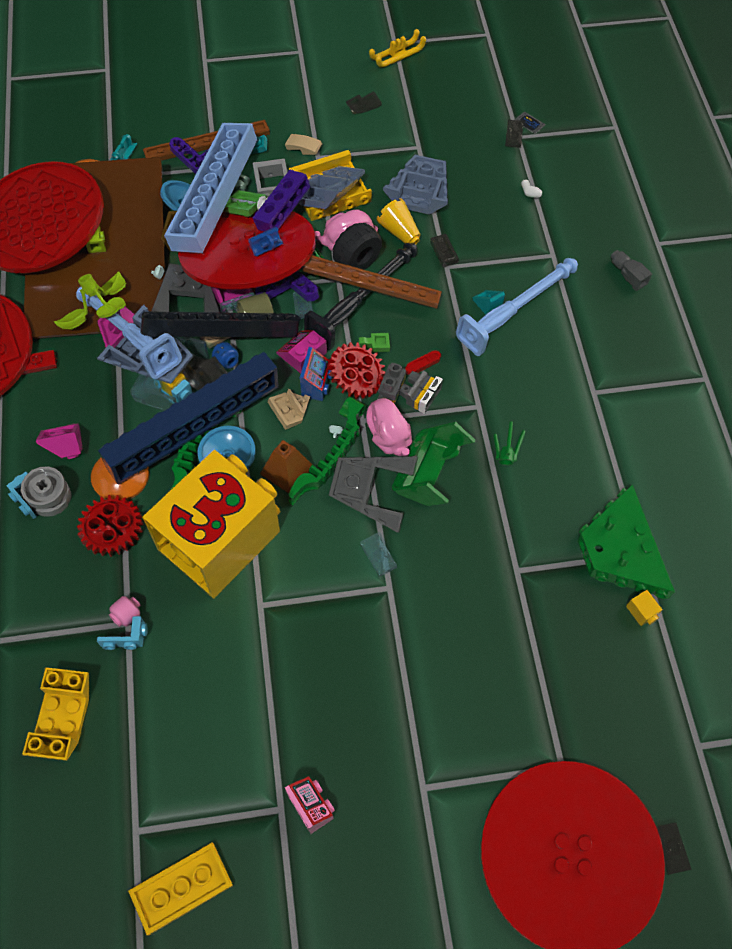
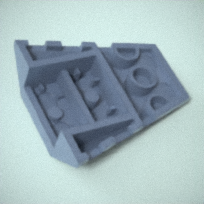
[383,155,448,214]
[299,166,365,209]
[97,305,193,384]

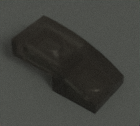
[346,91,382,114]
[180,363,212,390]

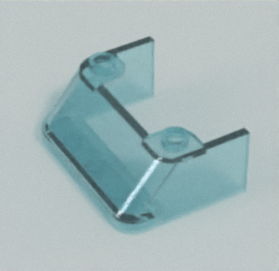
[131,337,209,411]

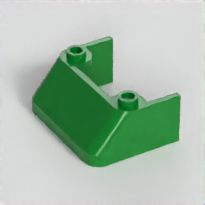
[392,422,475,506]

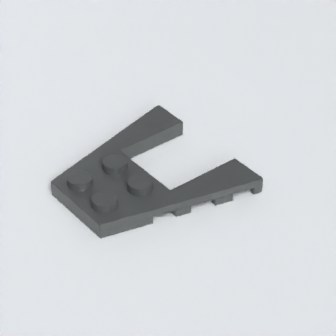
[152,264,219,312]
[329,456,418,533]

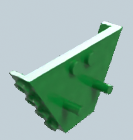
[577,485,675,599]

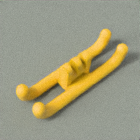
[369,29,426,68]

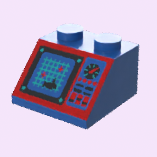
[300,347,333,401]

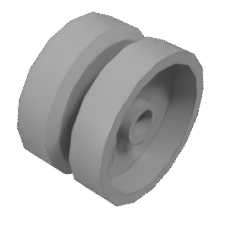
[21,467,71,517]

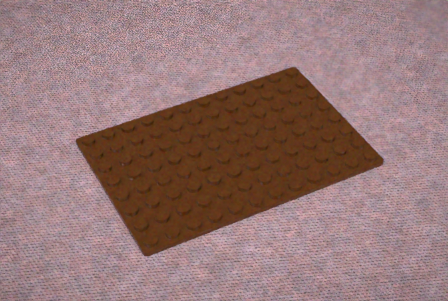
[24,157,165,339]

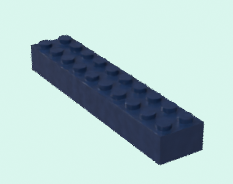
[98,352,278,485]

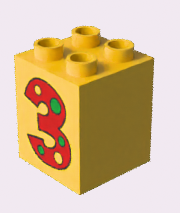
[142,449,280,599]

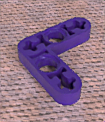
[170,137,209,174]
[255,271,319,302]

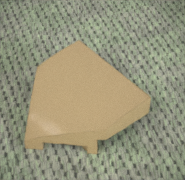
[268,389,310,430]

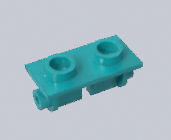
[110,134,137,160]

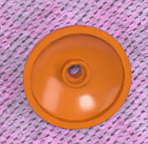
[91,458,149,500]

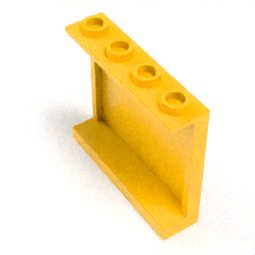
[289,150,372,221]

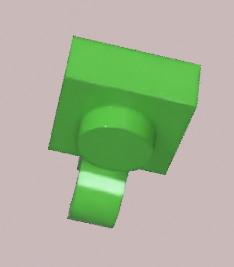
[359,333,390,352]

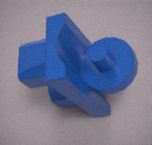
[248,227,283,256]

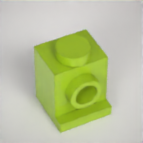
[86,226,106,253]

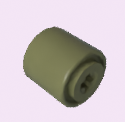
[236,292,274,313]

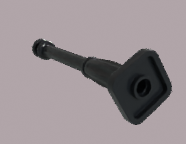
[304,243,417,351]

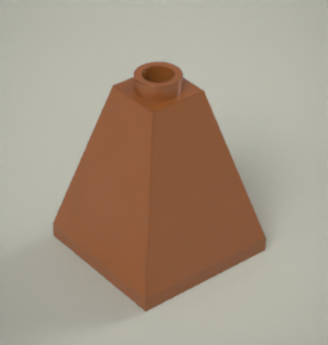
[260,440,313,493]

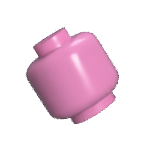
[109,596,141,627]

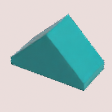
[472,290,505,315]

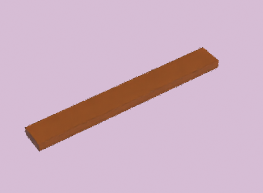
[143,120,270,160]
[303,256,442,308]

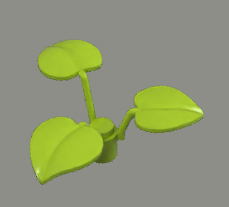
[54,271,126,329]

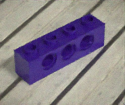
[253,169,311,232]

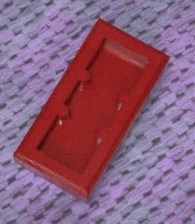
[22,350,57,375]

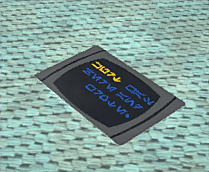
[514,112,545,134]

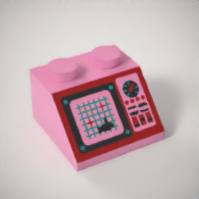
[285,776,335,834]

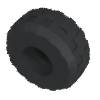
[332,223,382,270]

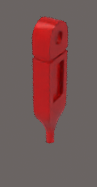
[405,350,441,375]

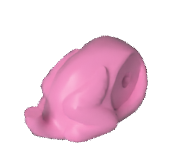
[314,210,378,251]
[366,398,412,457]

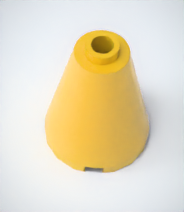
[377,198,421,245]

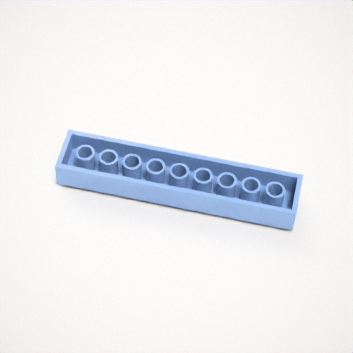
[164,123,257,253]

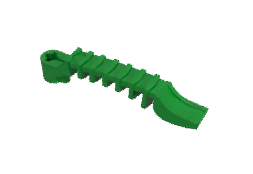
[289,396,366,506]
[171,409,243,489]

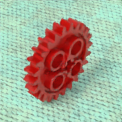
[328,342,385,399]
[77,495,143,557]

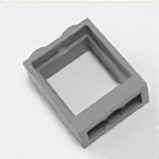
[253,159,287,198]

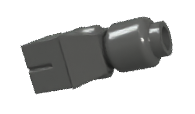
[611,250,652,291]

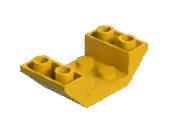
[22,668,89,761]

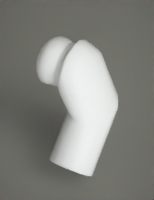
[521,180,542,198]

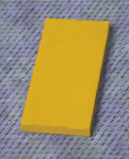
[128,842,233,936]

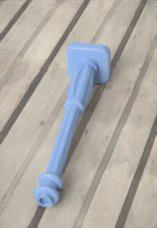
[456,258,578,356]
[76,287,182,379]

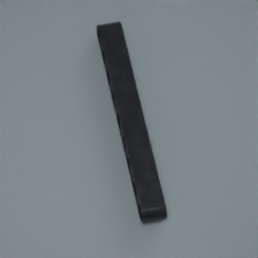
[140,311,301,337]

